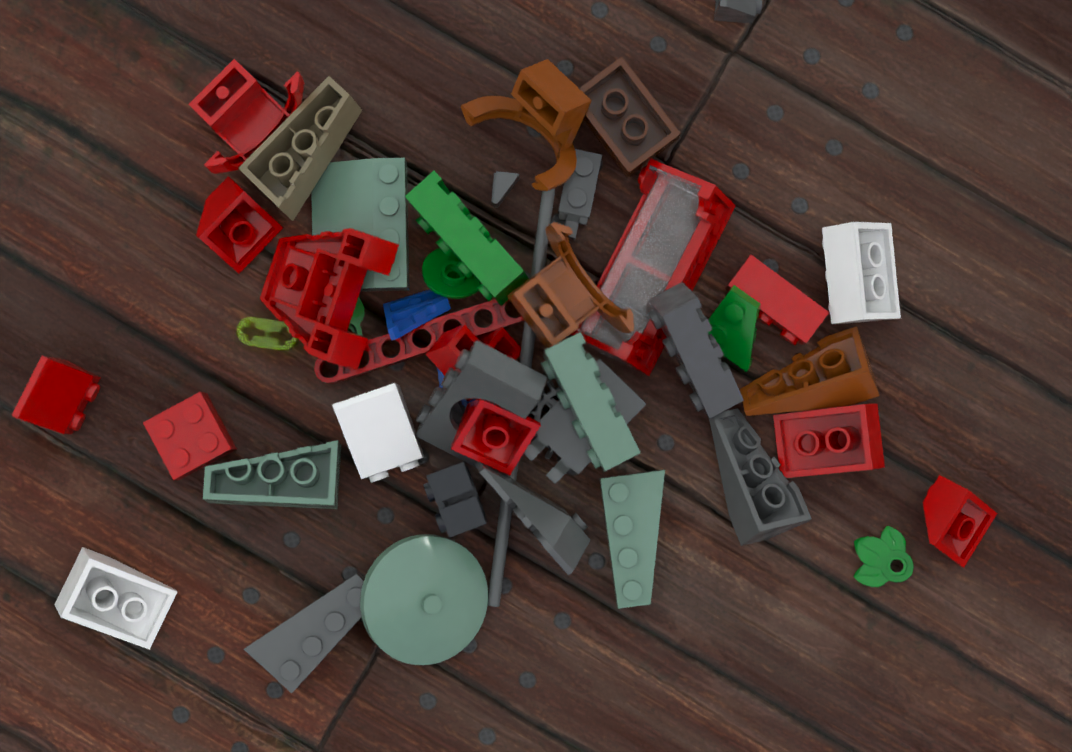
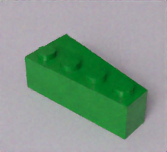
[405,171,529,306]

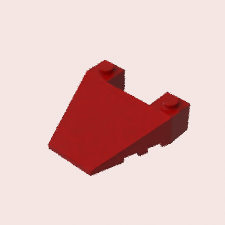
[260,228,399,370]

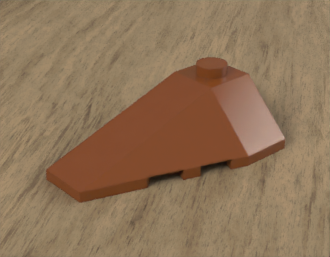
[740,326,879,416]

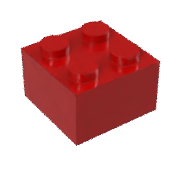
[143,392,237,480]

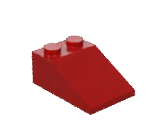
[11,355,101,434]
[773,403,885,478]

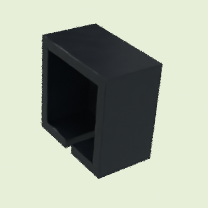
[423,461,488,538]

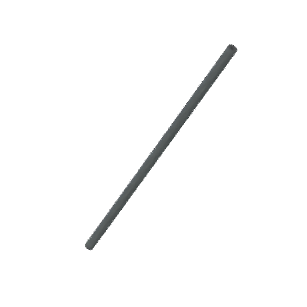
[488,189,555,607]

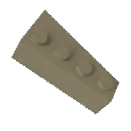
[238,76,362,221]

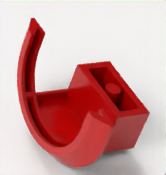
[188,59,305,174]

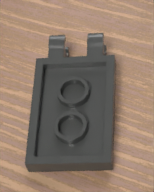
[524,359,646,484]

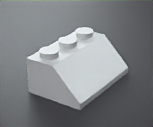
[822,222,901,324]

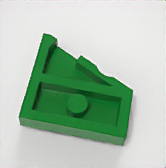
[708,285,760,372]

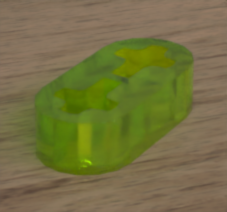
[236,317,299,351]

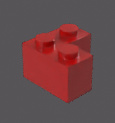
[426,324,521,401]

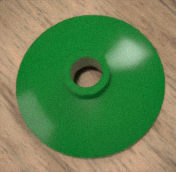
[422,248,480,299]

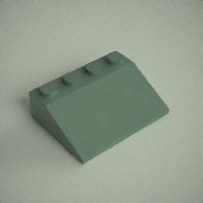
[311,158,410,291]

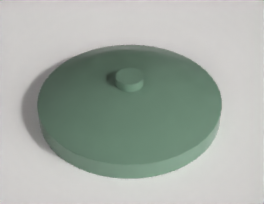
[360,534,488,665]

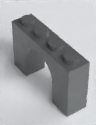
[415,340,547,466]

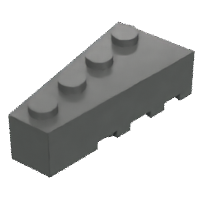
[648,282,744,419]
[244,572,365,694]

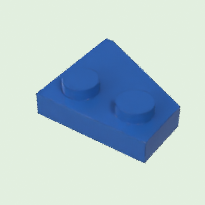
[383,289,451,341]

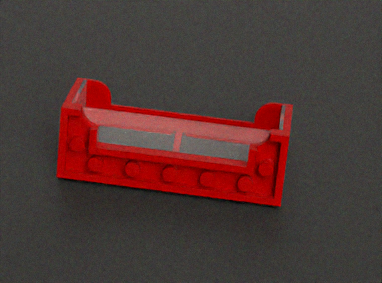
[569,158,736,376]

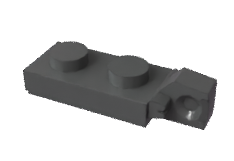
[558,149,602,240]

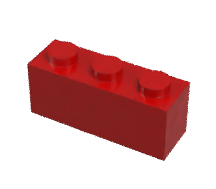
[725,255,829,346]

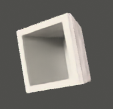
[333,383,425,483]

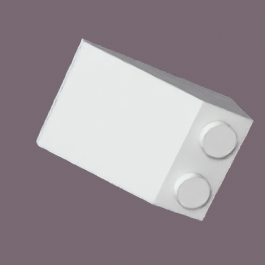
[55,547,177,650]

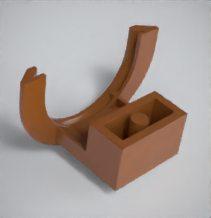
[461,59,592,191]
[507,222,634,348]

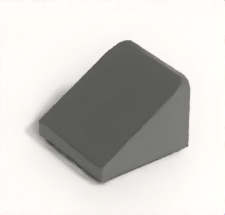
[491,171,520,208]

